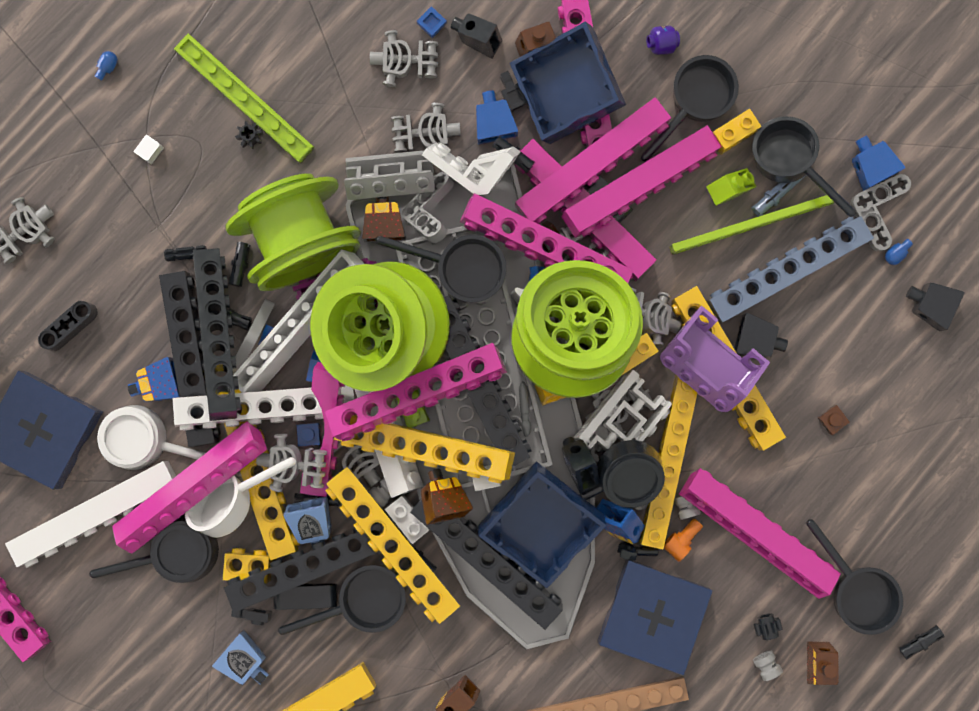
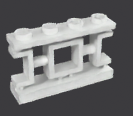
[574,370,672,450]

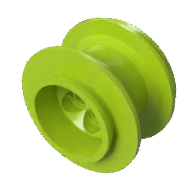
[225,174,361,291]
[511,260,643,398]
[310,262,449,392]

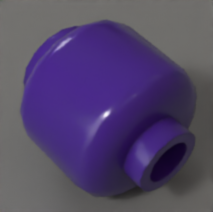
[646,25,680,55]

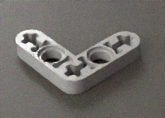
[402,172,454,243]
[850,174,911,252]
[232,299,275,374]

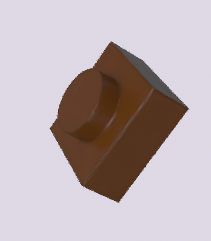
[818,405,850,435]

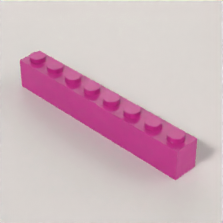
[515,97,671,224]
[561,125,722,238]
[514,139,656,281]
[112,422,267,554]
[679,468,841,599]

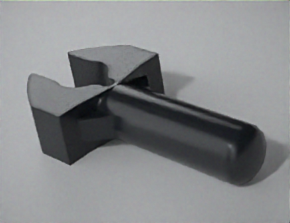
[617,542,659,561]

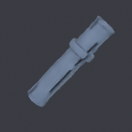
[751,175,807,217]

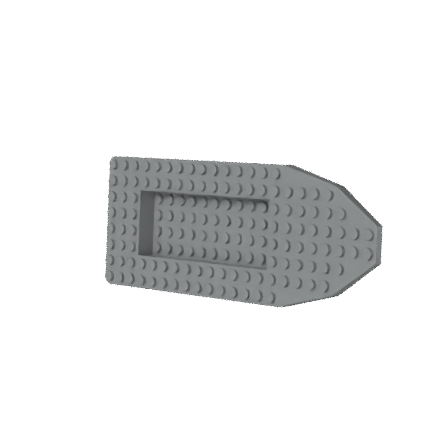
[346,163,595,649]

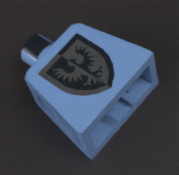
[284,496,331,545]
[212,630,269,685]

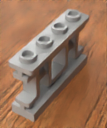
[344,150,435,200]

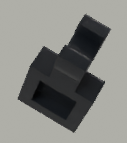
[500,71,528,111]

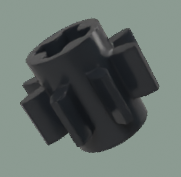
[235,121,263,149]
[754,613,783,640]

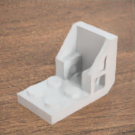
[422,143,520,195]

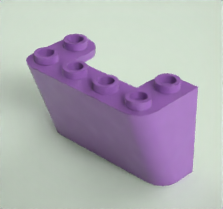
[660,305,770,412]

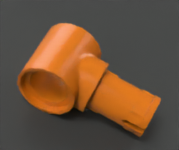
[664,519,703,562]

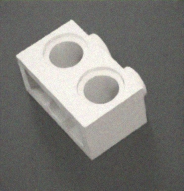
[385,494,430,544]

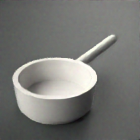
[97,405,205,470]
[185,457,296,538]

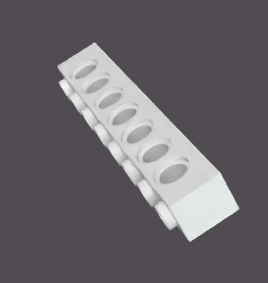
[173,385,354,430]

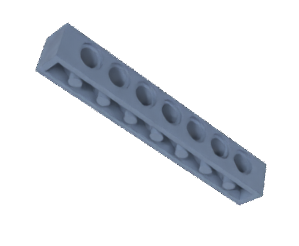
[707,216,874,324]

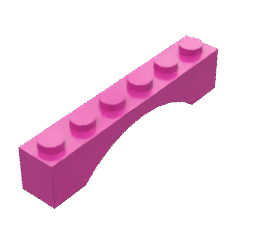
[300,362,345,497]

